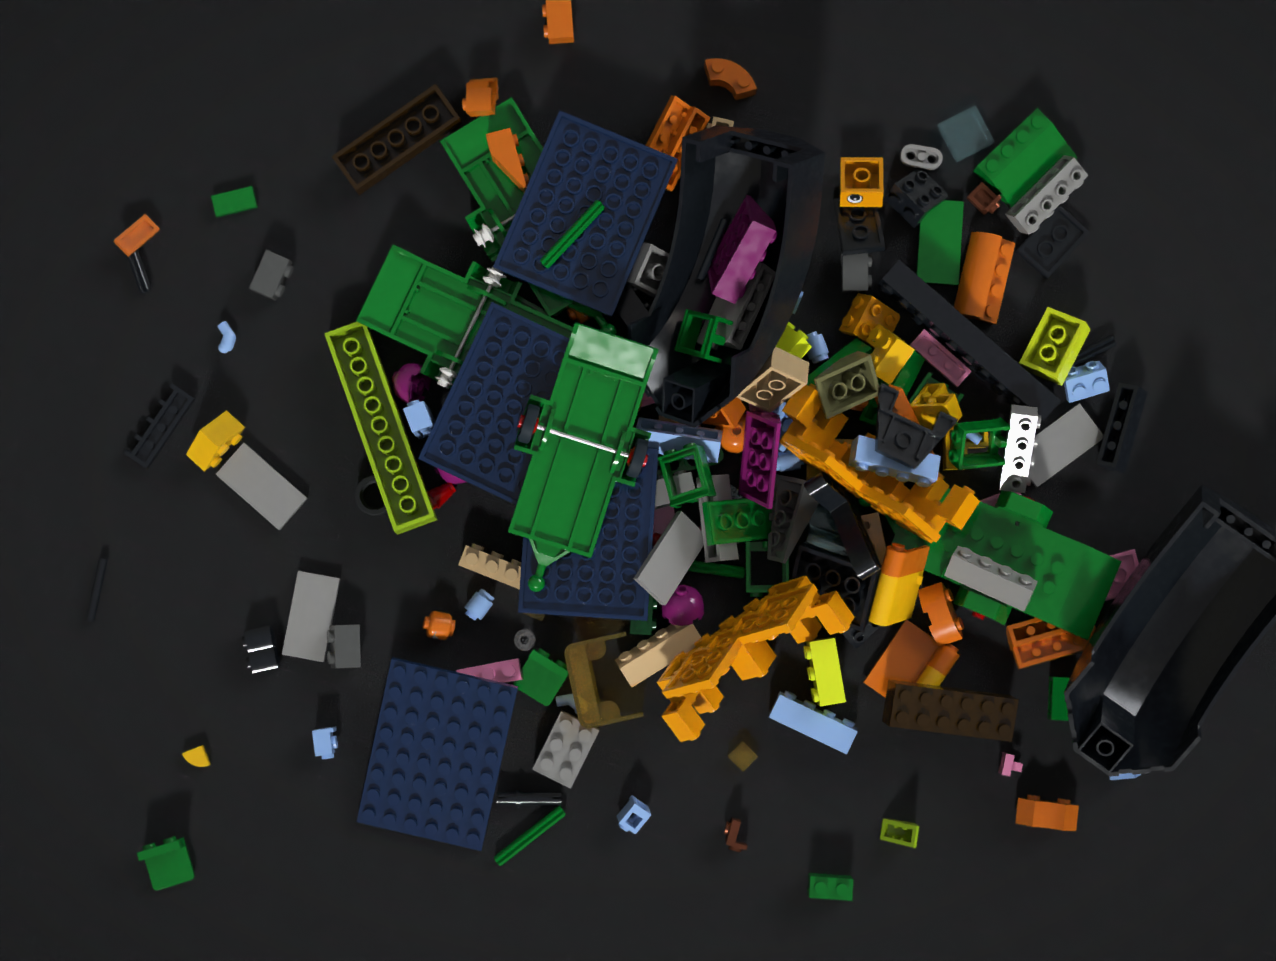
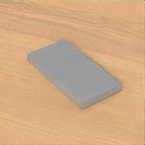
[1029,403,1104,487]
[216,443,308,530]
[633,511,704,605]
[282,571,341,662]

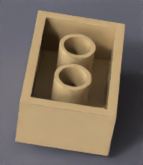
[737,347,809,413]

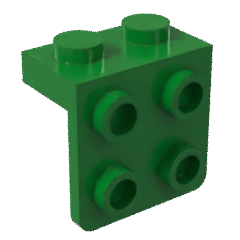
[513,648,570,706]
[137,836,195,891]

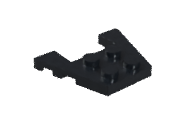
[875,383,958,470]

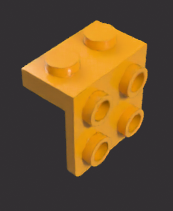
[839,293,900,349]

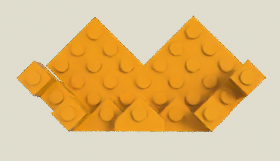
[779,383,980,544]
[657,575,855,742]

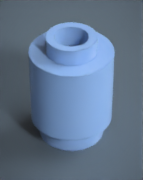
[806,331,829,364]
[776,450,804,472]
[464,588,495,621]

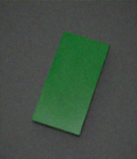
[916,200,964,286]
[702,498,772,546]

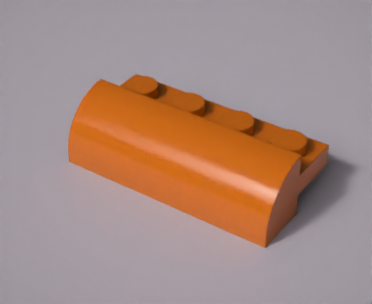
[645,95,711,192]
[954,232,1015,325]
[1006,618,1096,669]

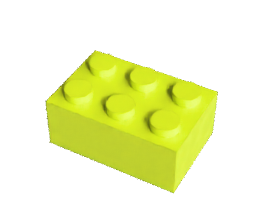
[1019,307,1090,386]
[803,637,846,706]

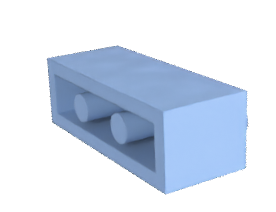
[403,400,435,439]

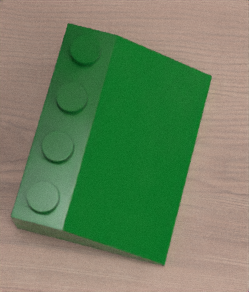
[973,108,1078,209]

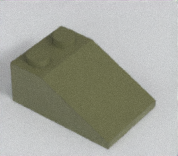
[814,351,879,419]

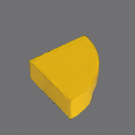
[182,745,211,767]

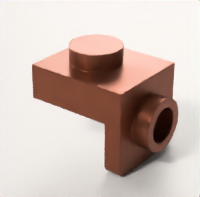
[967,182,1002,215]
[724,817,748,852]

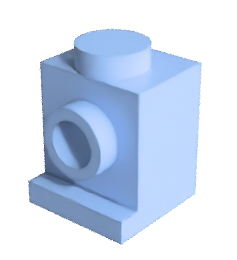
[312,726,338,759]
[617,795,651,834]

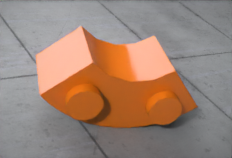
[704,58,757,100]
[462,77,499,117]
[918,582,964,647]
[1015,794,1079,831]

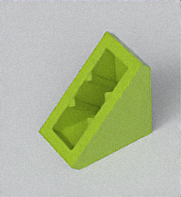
[880,818,919,848]

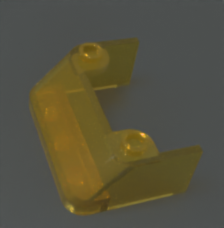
[564,632,644,728]

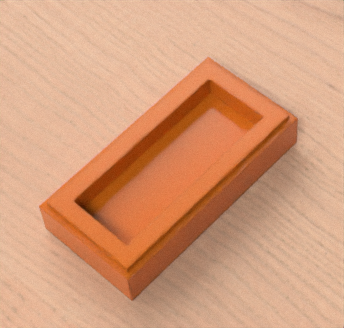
[113,214,160,257]

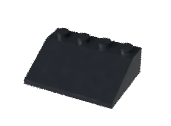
[791,540,882,632]

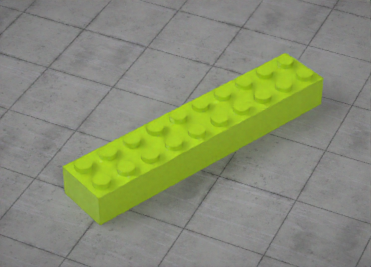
[324,322,438,535]

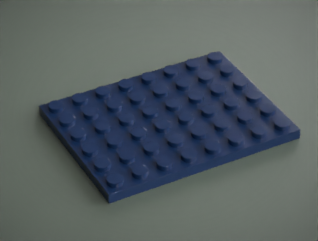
[493,110,678,317]
[418,302,569,505]
[518,448,659,621]
[357,657,518,851]

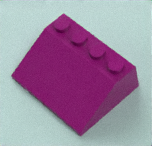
[708,195,777,304]
[738,411,781,509]

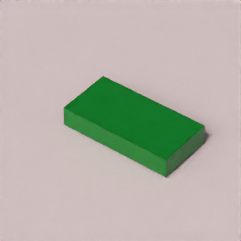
[211,186,258,217]

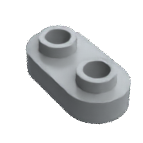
[900,144,943,170]

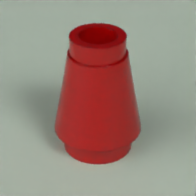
[428,482,456,509]

